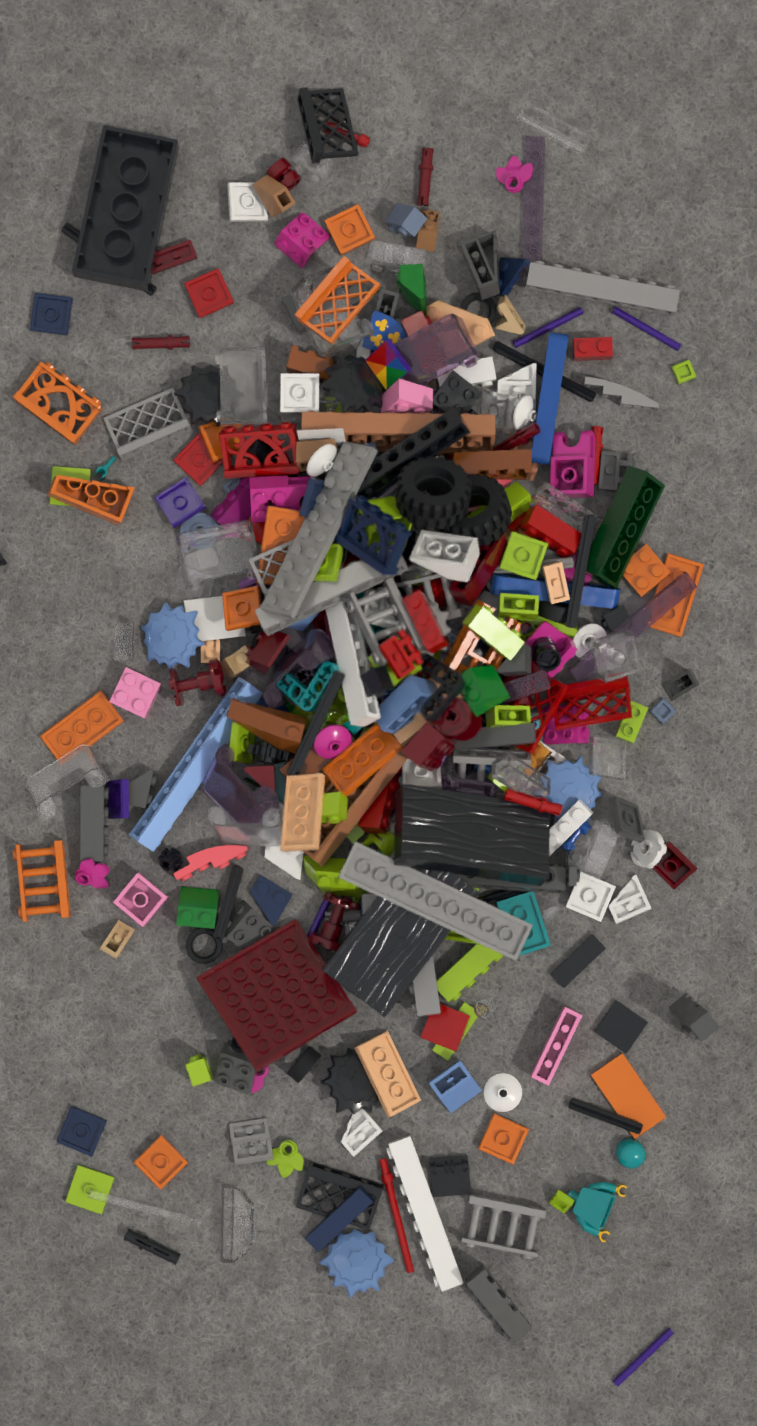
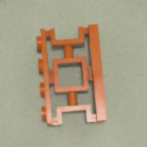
[443,600,521,674]

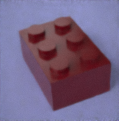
[401,722,456,771]

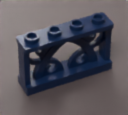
[334,495,412,575]

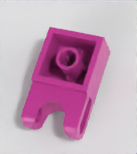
[550,430,595,499]
[249,475,313,523]

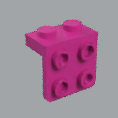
[274,213,330,269]
[525,621,577,678]
[543,705,590,745]

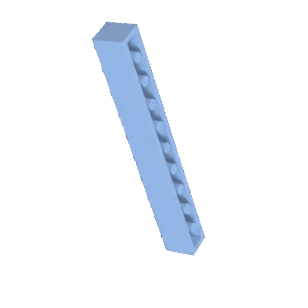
[129,677,263,852]

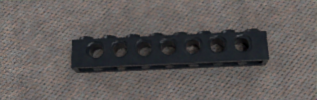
[355,407,471,499]

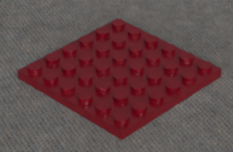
[196,919,357,1073]

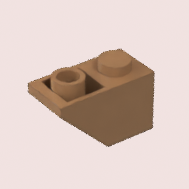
[252,175,296,218]
[416,210,440,252]
[296,438,338,472]

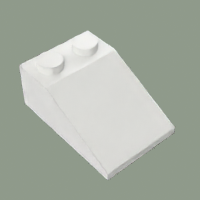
[410,530,480,582]

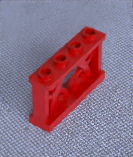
[218,422,300,479]

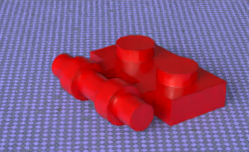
[377,629,424,679]

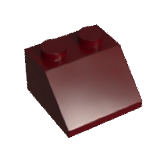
[245,630,291,675]

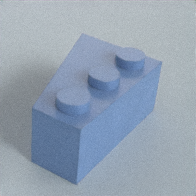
[376,675,444,734]

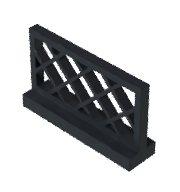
[297,87,358,163]
[296,1161,384,1230]

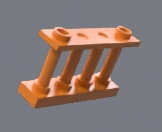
[13,840,71,922]

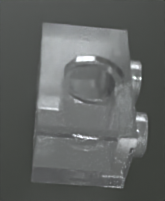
[291,141,336,183]

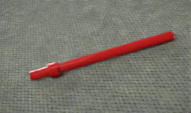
[379,1158,414,1273]

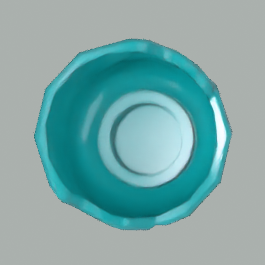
[615,1137,646,1169]

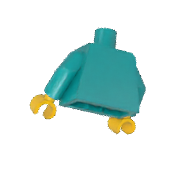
[568,1181,627,1242]

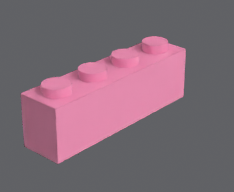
[530,1006,582,1086]

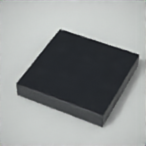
[594,1000,648,1054]

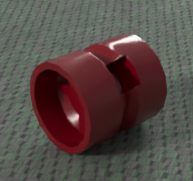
[266,157,302,191]

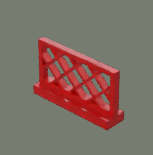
[551,674,633,730]
[507,678,568,754]

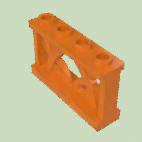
[13,361,103,445]

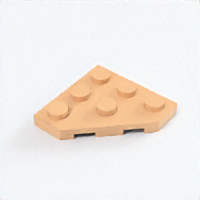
[427,300,495,361]

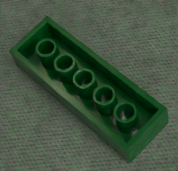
[586,466,665,589]

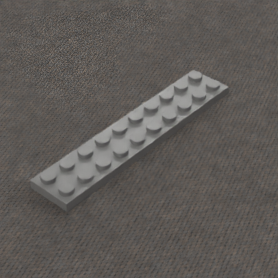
[260,442,378,619]
[338,842,533,960]

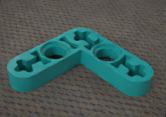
[276,662,339,712]

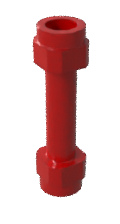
[324,122,371,148]

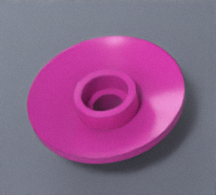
[313,725,352,759]

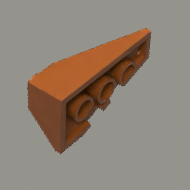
[227,698,307,754]

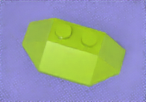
[303,856,367,897]

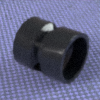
[531,637,561,671]

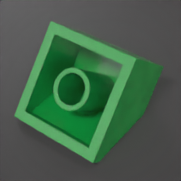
[397,264,427,316]
[456,665,510,717]
[176,886,220,929]

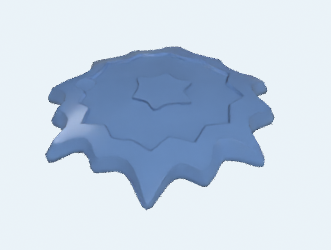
[141,602,205,670]
[535,756,603,823]
[320,1229,394,1297]

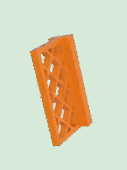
[294,256,381,345]

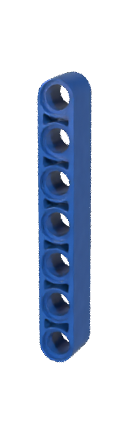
[532,332,569,465]
[490,573,621,609]

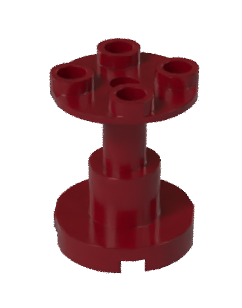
[169,658,227,706]
[433,697,482,741]
[308,892,360,951]

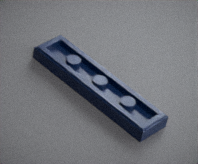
[305,1186,374,1252]

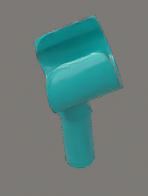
[94,456,116,481]

